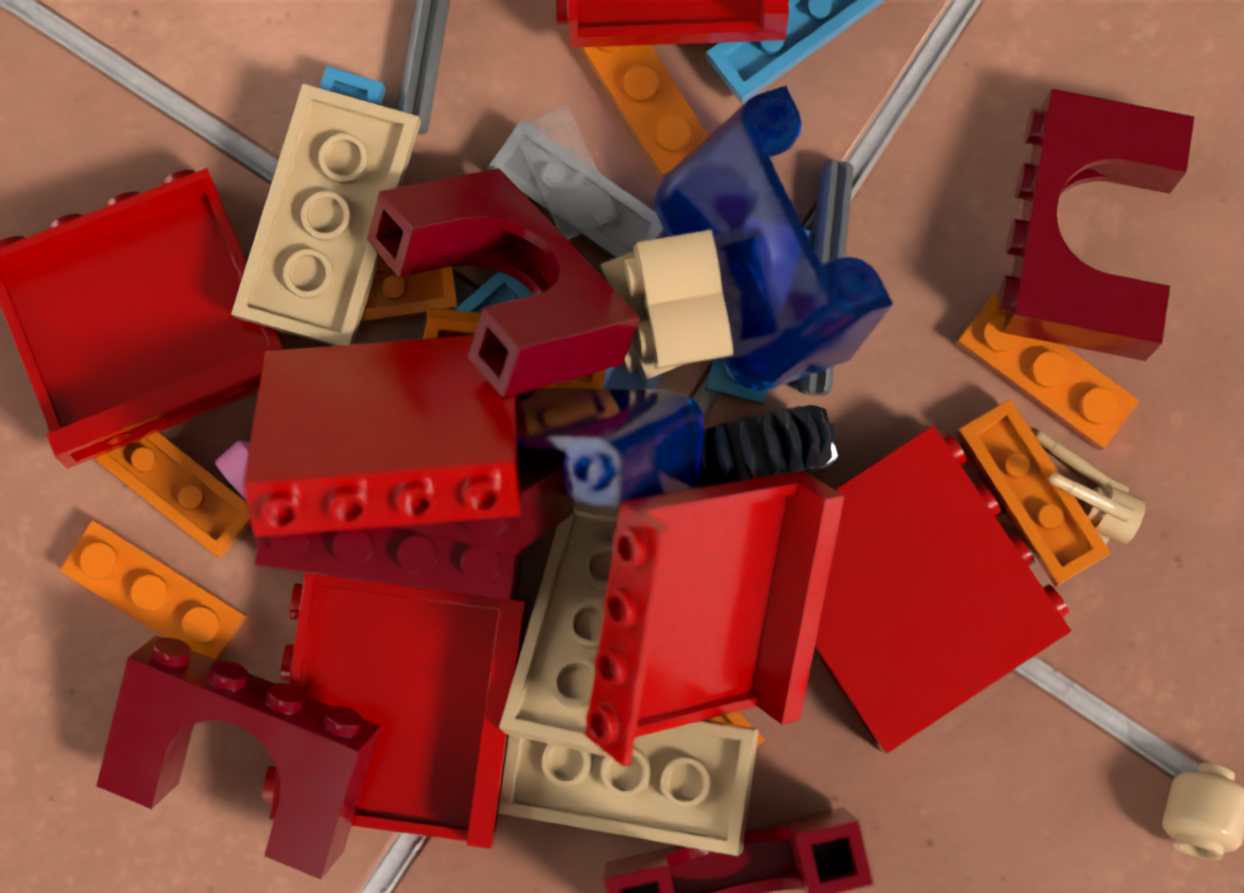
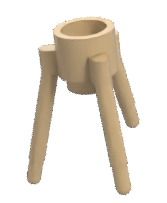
[995,431,1146,545]

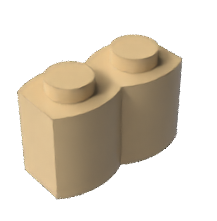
[624,230,733,370]

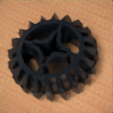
[672,405,838,491]

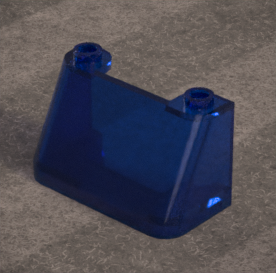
[654,85,893,391]
[516,388,704,507]

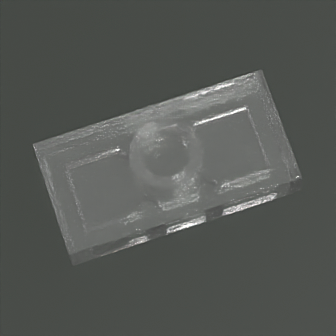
[513,105,618,240]

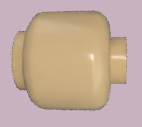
[1162,763,1244,861]

